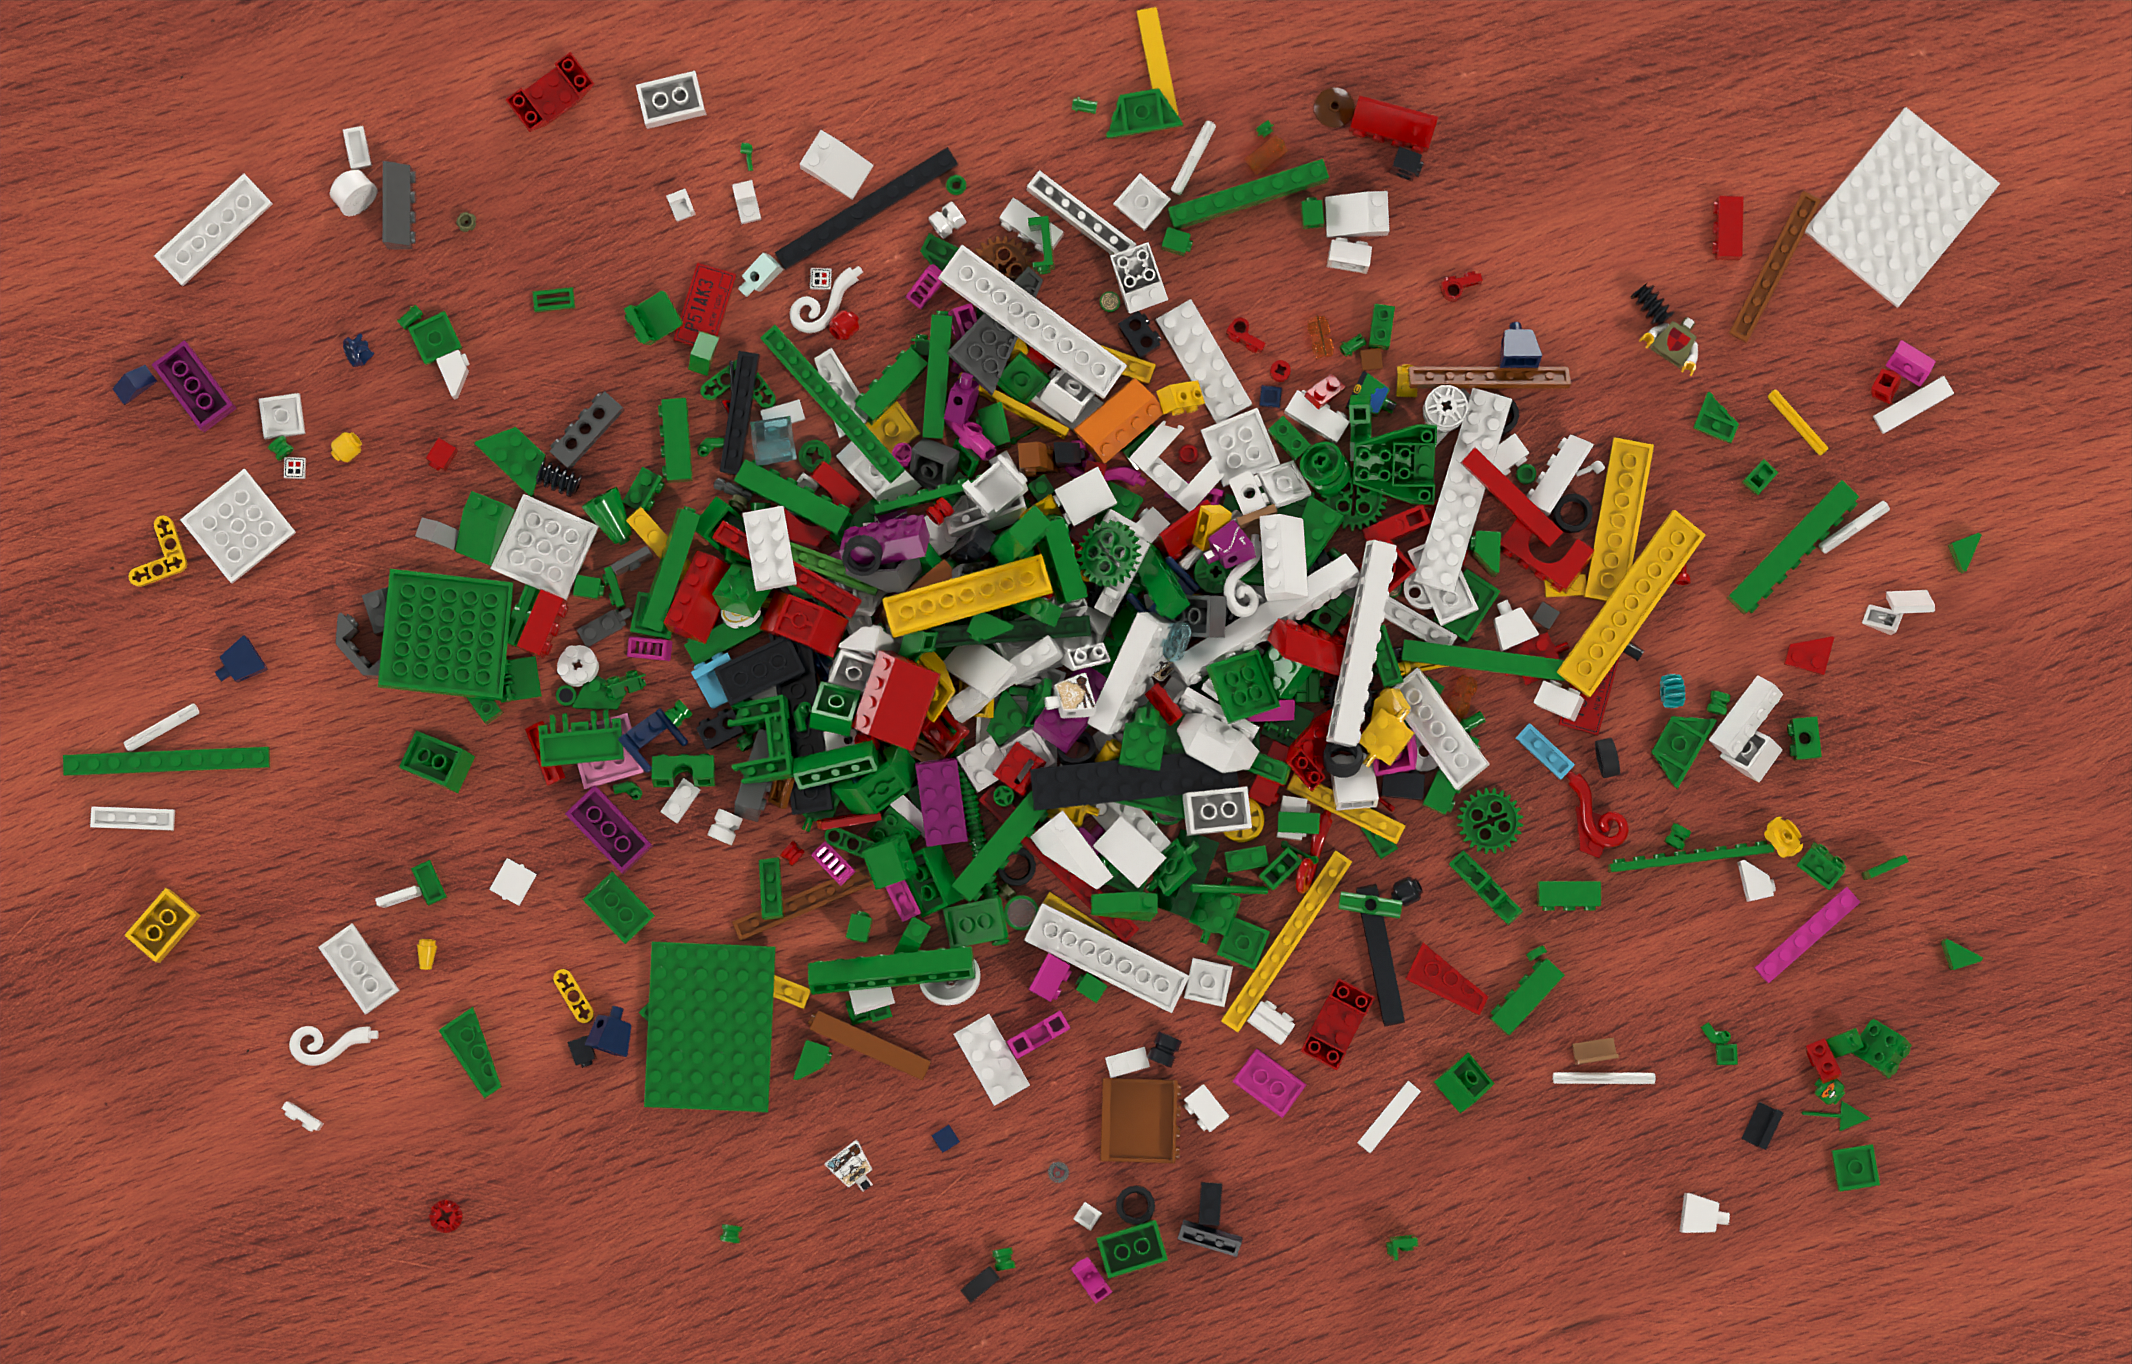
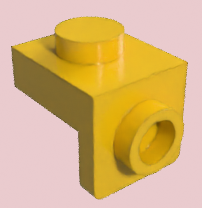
[1396,364,1418,397]

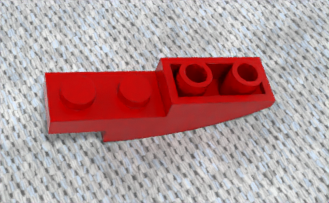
[1362,499,1439,543]

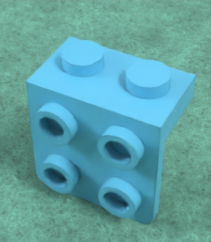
[691,652,731,709]

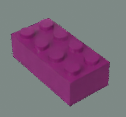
[151,340,237,432]
[839,515,930,571]
[1033,667,1108,753]
[915,757,968,847]
[565,786,653,874]

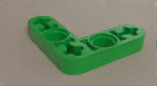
[700,359,776,409]

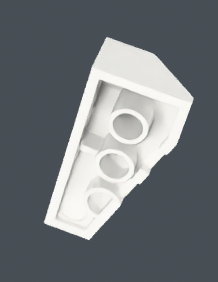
[1030,811,1113,889]

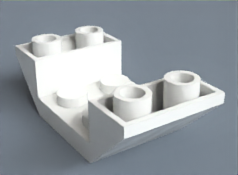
[836,441,922,502]
[1044,596,1111,671]

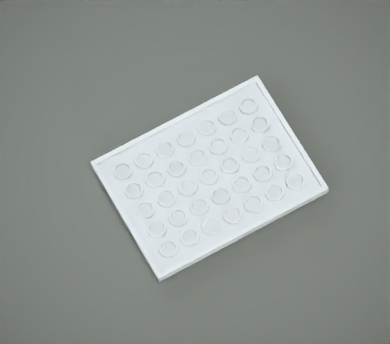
[1804,107,2000,308]

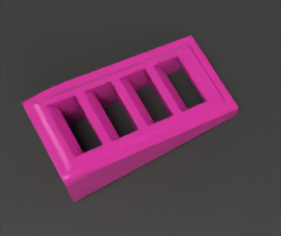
[906,264,943,310]
[627,636,672,661]
[811,841,855,886]

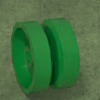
[1300,441,1352,495]

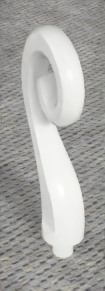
[790,266,863,333]
[1224,534,1262,617]
[289,1026,379,1066]

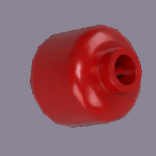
[829,310,859,341]

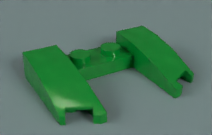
[727,695,794,784]

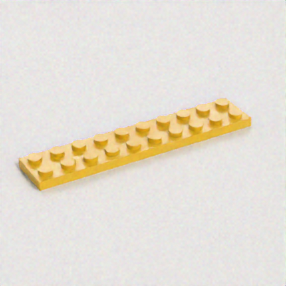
[1556,510,1706,697]

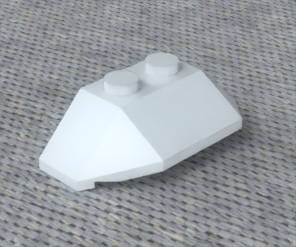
[945,494,1026,537]
[1177,713,1259,773]

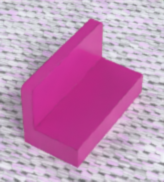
[1885,340,1935,387]

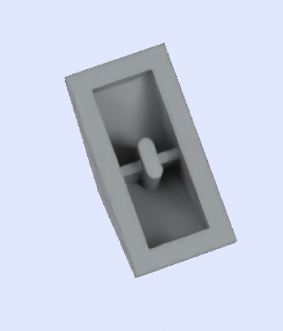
[415,517,459,550]

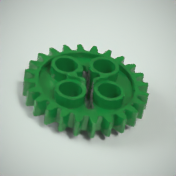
[1321,470,1387,532]
[1077,520,1142,587]
[1457,788,1524,854]

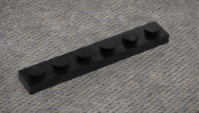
[719,351,760,475]

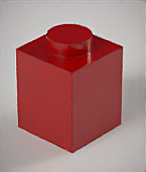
[426,437,458,472]

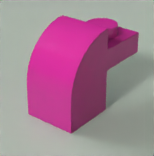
[1071,1257,1112,1304]

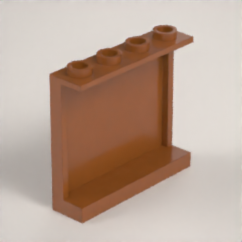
[1100,1078,1181,1163]

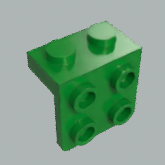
[624,291,683,345]
[1852,1019,1912,1079]

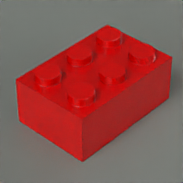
[517,589,569,659]

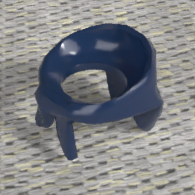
[343,333,374,367]

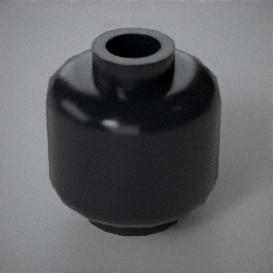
[1391,876,1423,907]

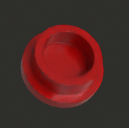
[1178,444,1198,465]

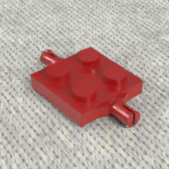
[1505,632,1570,686]

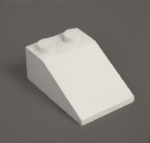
[800,130,874,200]
[1325,191,1389,238]

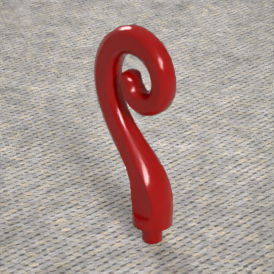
[1565,770,1629,847]
[1296,810,1333,894]

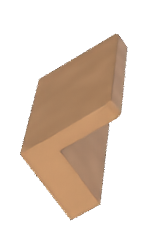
[1236,504,1277,541]
[1572,1037,1619,1064]

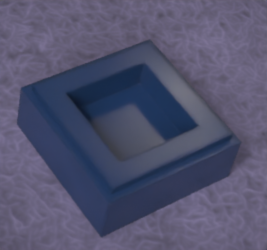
[1259,385,1282,409]
[932,1125,960,1153]

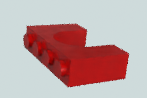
[784,461,861,551]
[1500,518,1595,593]

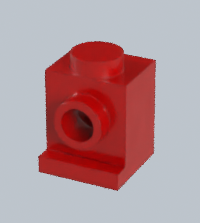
[1871,368,1901,404]

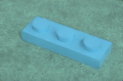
[1515,723,1575,780]

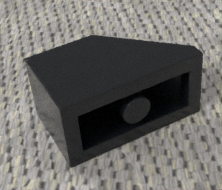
[1054,442,1085,468]

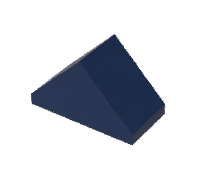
[112,365,158,405]

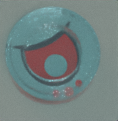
[1048,1162,1069,1183]

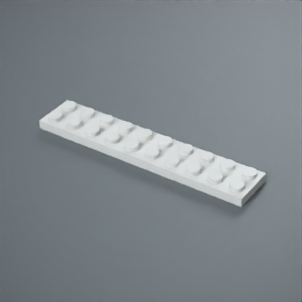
[938,245,1127,399]
[1414,388,1512,594]

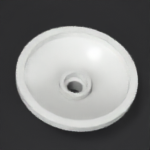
[920,959,981,1005]

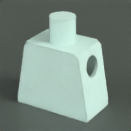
[738,252,784,297]

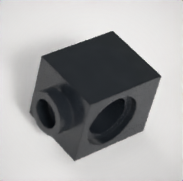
[567,1035,597,1068]

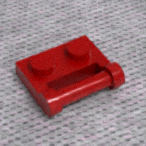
[921,705,970,757]
[993,741,1047,796]

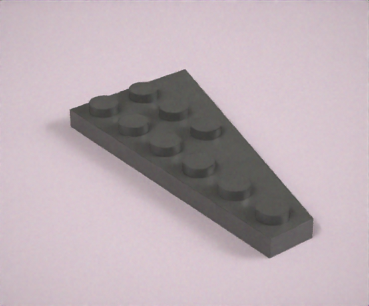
[947,266,1043,396]

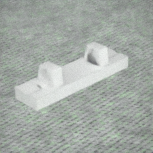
[1094,535,1151,617]

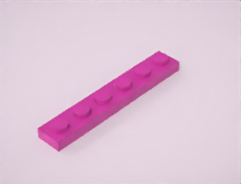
[1754,887,1860,983]

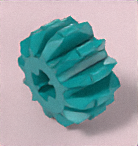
[1659,674,1686,708]

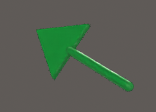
[1802,1101,1871,1131]

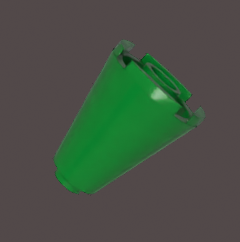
[582,486,632,546]

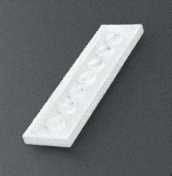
[1024,903,1190,1013]

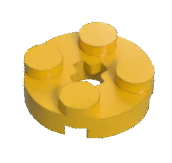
[1764,817,1803,858]

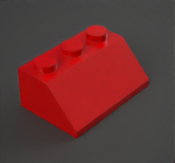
[1152,499,1211,561]

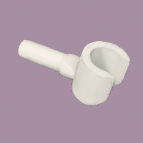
[1576,461,1605,477]

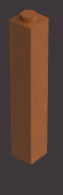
[808,1010,931,1080]

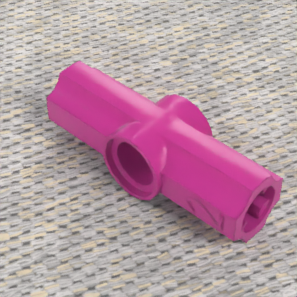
[945,419,997,461]

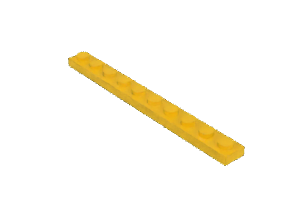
[1221,850,1352,1033]

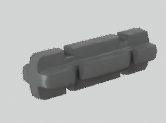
[714,478,753,502]

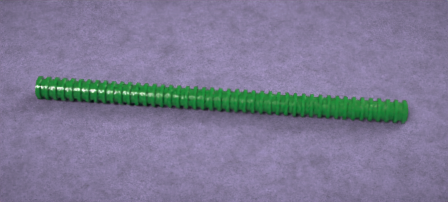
[941,671,1010,946]

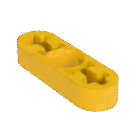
[553,969,594,1023]

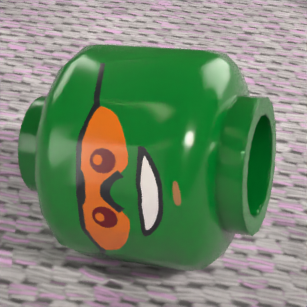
[1814,1078,1846,1105]

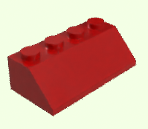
[664,550,730,644]
[1267,618,1346,676]

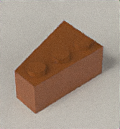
[1017,442,1060,479]

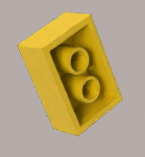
[125,888,201,963]

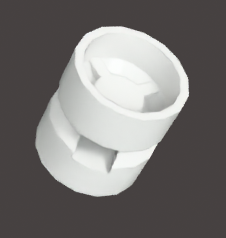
[928,201,966,239]
[707,809,743,845]

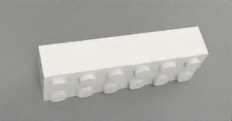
[1087,612,1174,735]

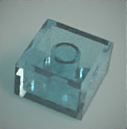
[750,416,797,466]

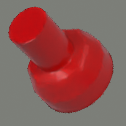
[1674,564,1691,585]

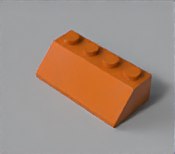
[1073,378,1163,464]

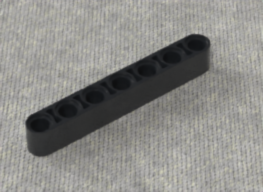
[1356,884,1405,1027]

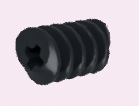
[1630,283,1674,327]
[536,460,583,498]

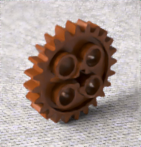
[974,236,1032,282]

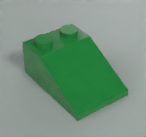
[455,491,515,566]
[399,731,475,794]

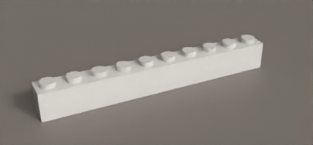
[1326,540,1397,747]
[1172,553,1360,687]

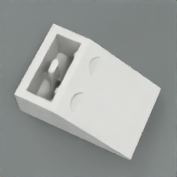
[1110,242,1168,313]

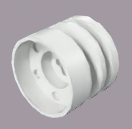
[1423,385,1468,432]

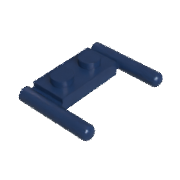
[1126,556,1200,616]
[618,708,688,773]

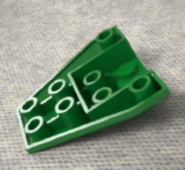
[1353,424,1437,505]

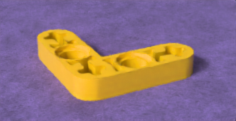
[129,515,187,587]

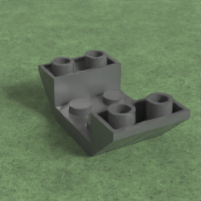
[336,613,380,679]

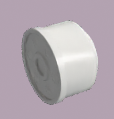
[330,170,377,216]

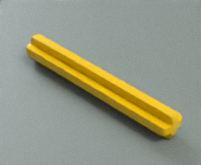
[1767,390,1828,455]

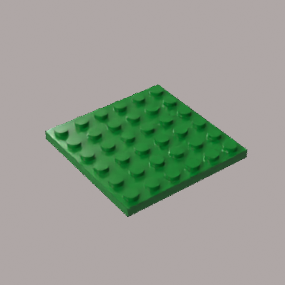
[378,569,513,701]

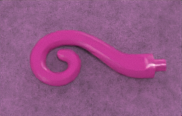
[1064,440,1147,487]

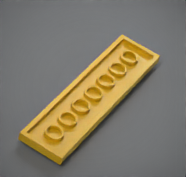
[1584,437,1654,602]
[882,554,1053,638]

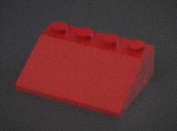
[1349,95,1438,154]
[852,650,941,751]

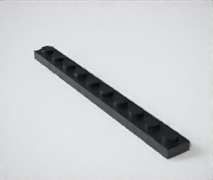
[775,147,958,270]

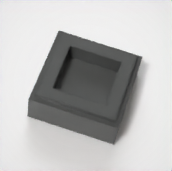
[1531,602,1560,630]

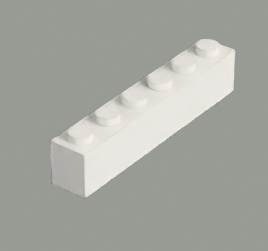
[1027,170,1136,255]

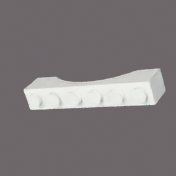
[947,635,1064,723]

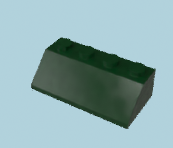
[1155,829,1220,920]

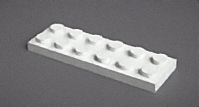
[154,174,272,286]
[1156,299,1252,424]
[1393,668,1490,790]

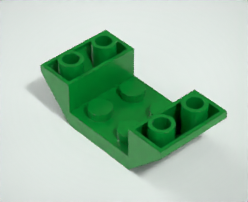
[832,744,917,814]

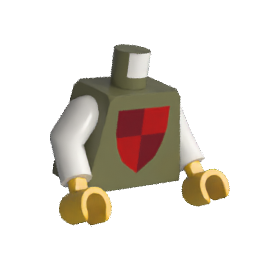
[1639,317,1698,376]

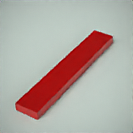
[1460,447,1563,547]

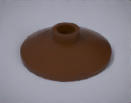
[1314,88,1355,128]

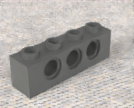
[550,391,624,470]

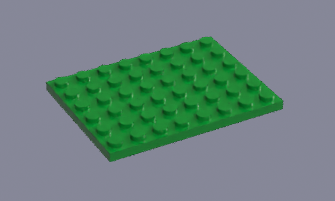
[644,942,776,1112]

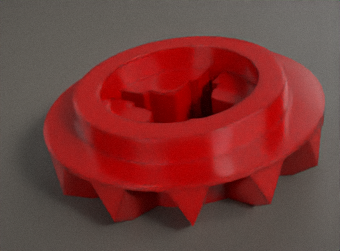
[429,1200,463,1233]

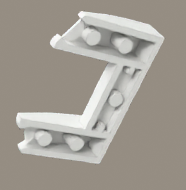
[1129,421,1224,512]

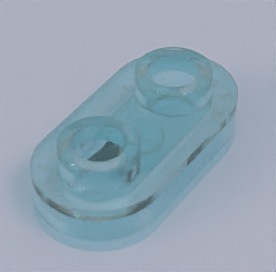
[1163,622,1191,662]

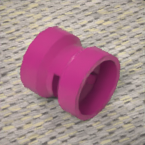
[892,443,912,468]

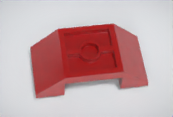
[505,52,595,132]
[759,591,849,658]
[1286,708,1364,792]
[1300,978,1375,1071]

